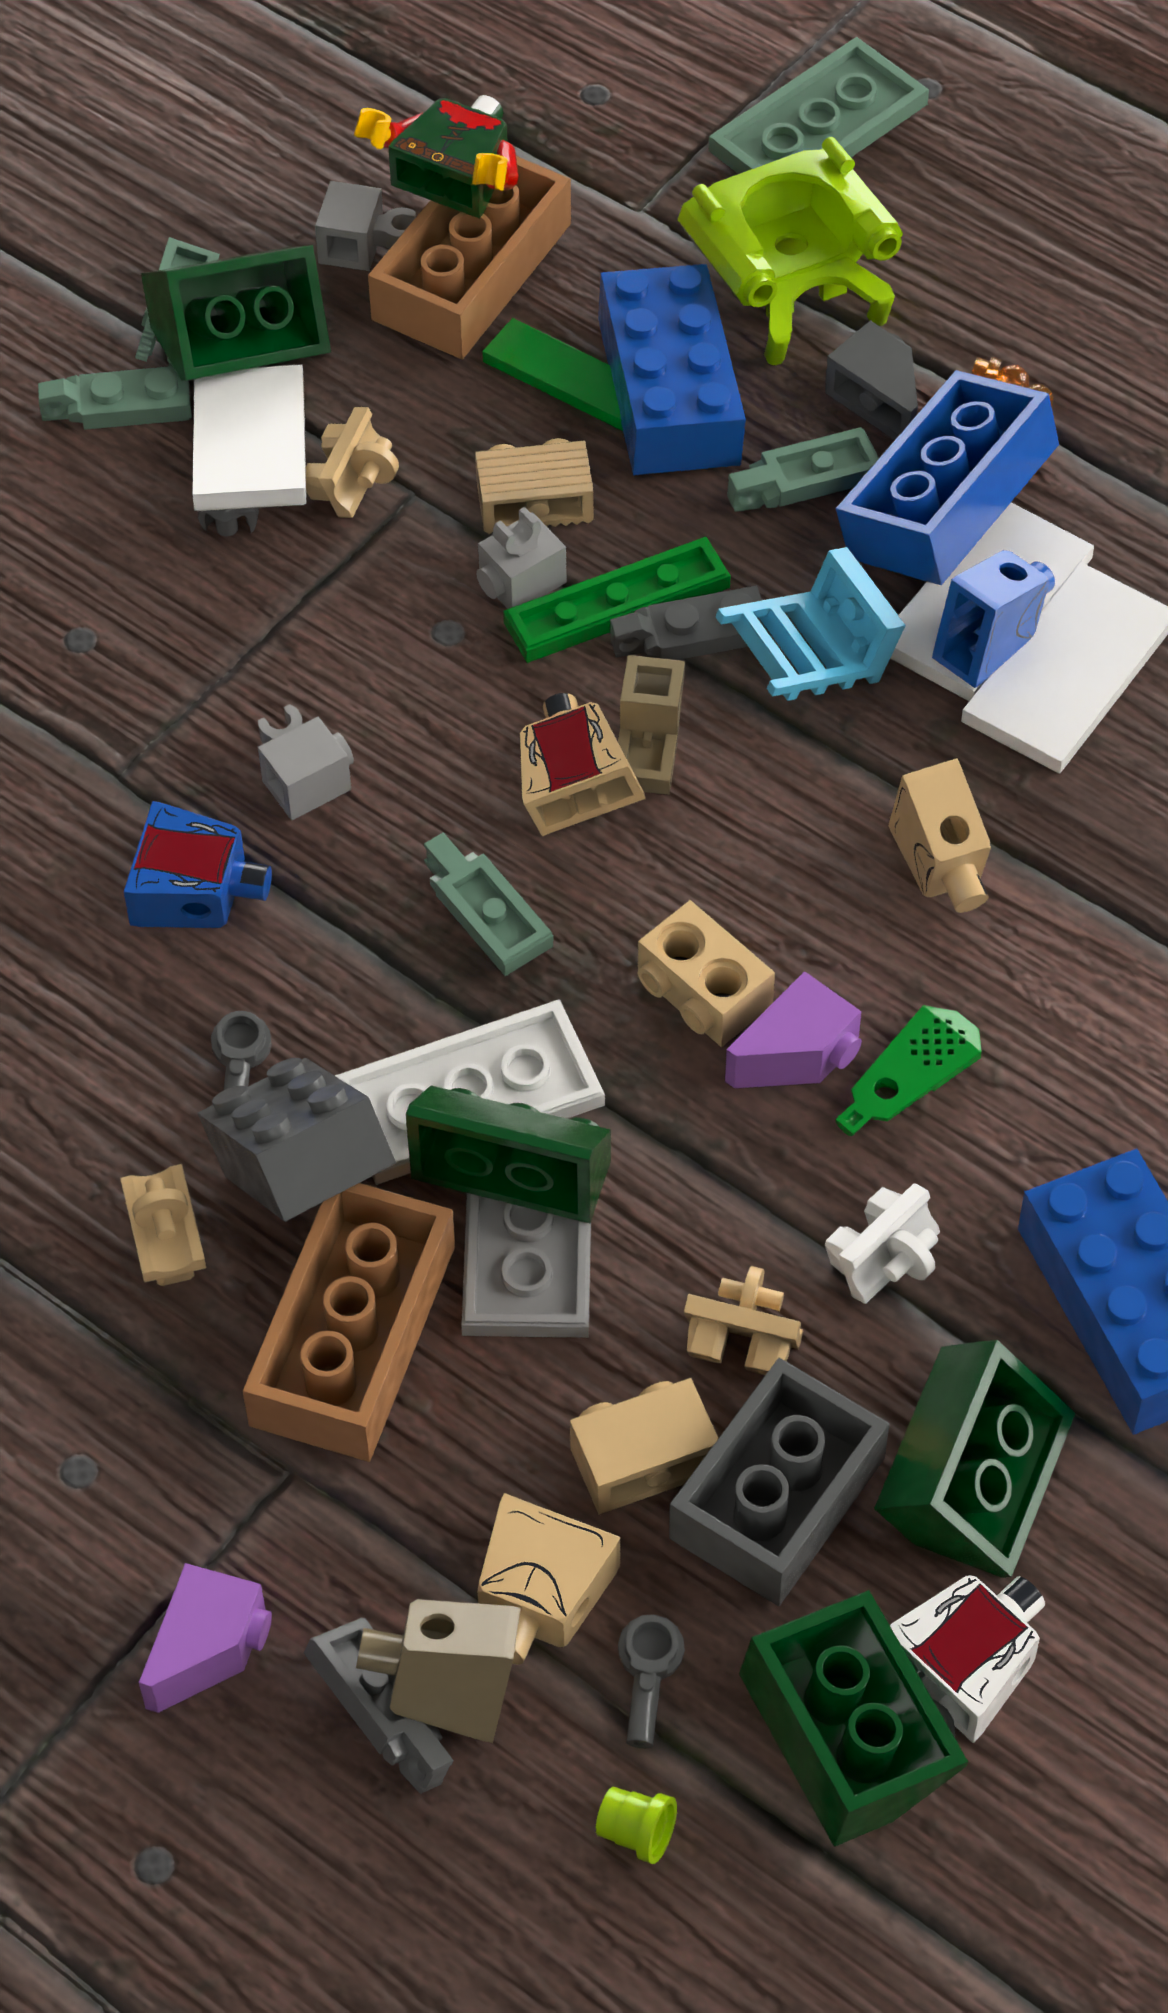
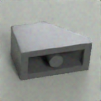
[825,320,918,440]

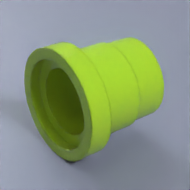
[596,1787,677,1864]

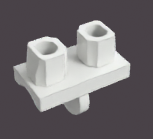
[825,1183,940,1304]

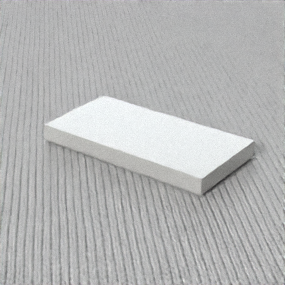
[193,365,306,511]
[891,502,1094,701]
[961,562,1168,774]
[335,999,605,1185]

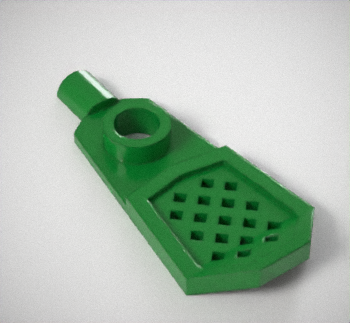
[835,1005,982,1136]

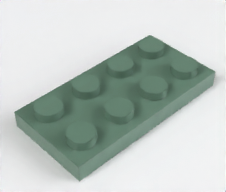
[709,37,929,174]

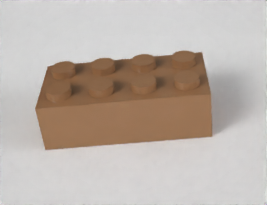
[368,156,571,360]
[243,1183,455,1462]

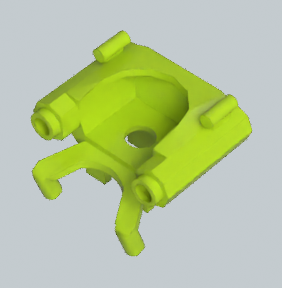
[677,137,903,365]

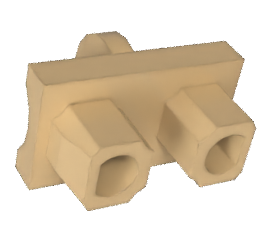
[306,407,399,518]
[120,1164,206,1286]
[684,1266,803,1375]

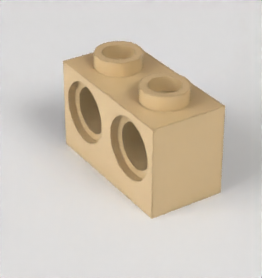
[638,900,775,1047]

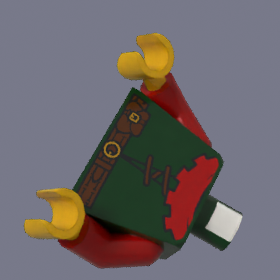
[354,95,518,219]

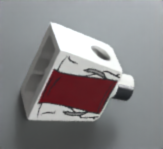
[890,1575,1045,1743]

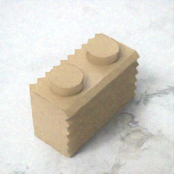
[475,438,594,534]

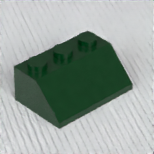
[141,245,331,381]
[405,1085,611,1224]
[874,1340,1076,1578]
[739,1590,968,1847]

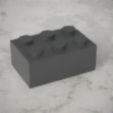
[197,1058,396,1222]
[669,1358,890,1606]

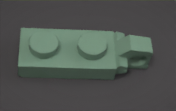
[38,366,192,430]
[727,427,879,512]
[424,832,554,976]

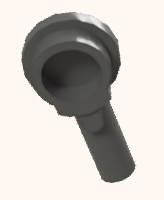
[211,1011,272,1091]
[618,1615,685,1749]

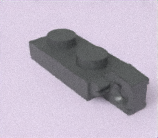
[610,586,771,660]
[304,1618,454,1794]

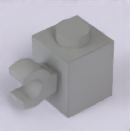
[315,181,416,271]
[476,507,567,609]
[258,704,354,820]

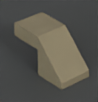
[618,655,685,795]

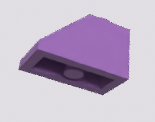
[725,971,862,1088]
[139,1563,272,1713]

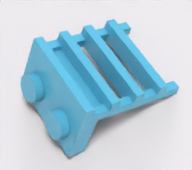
[715,547,906,701]

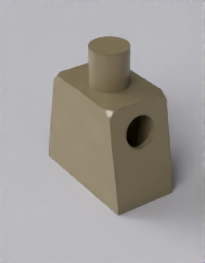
[356,1599,521,1743]

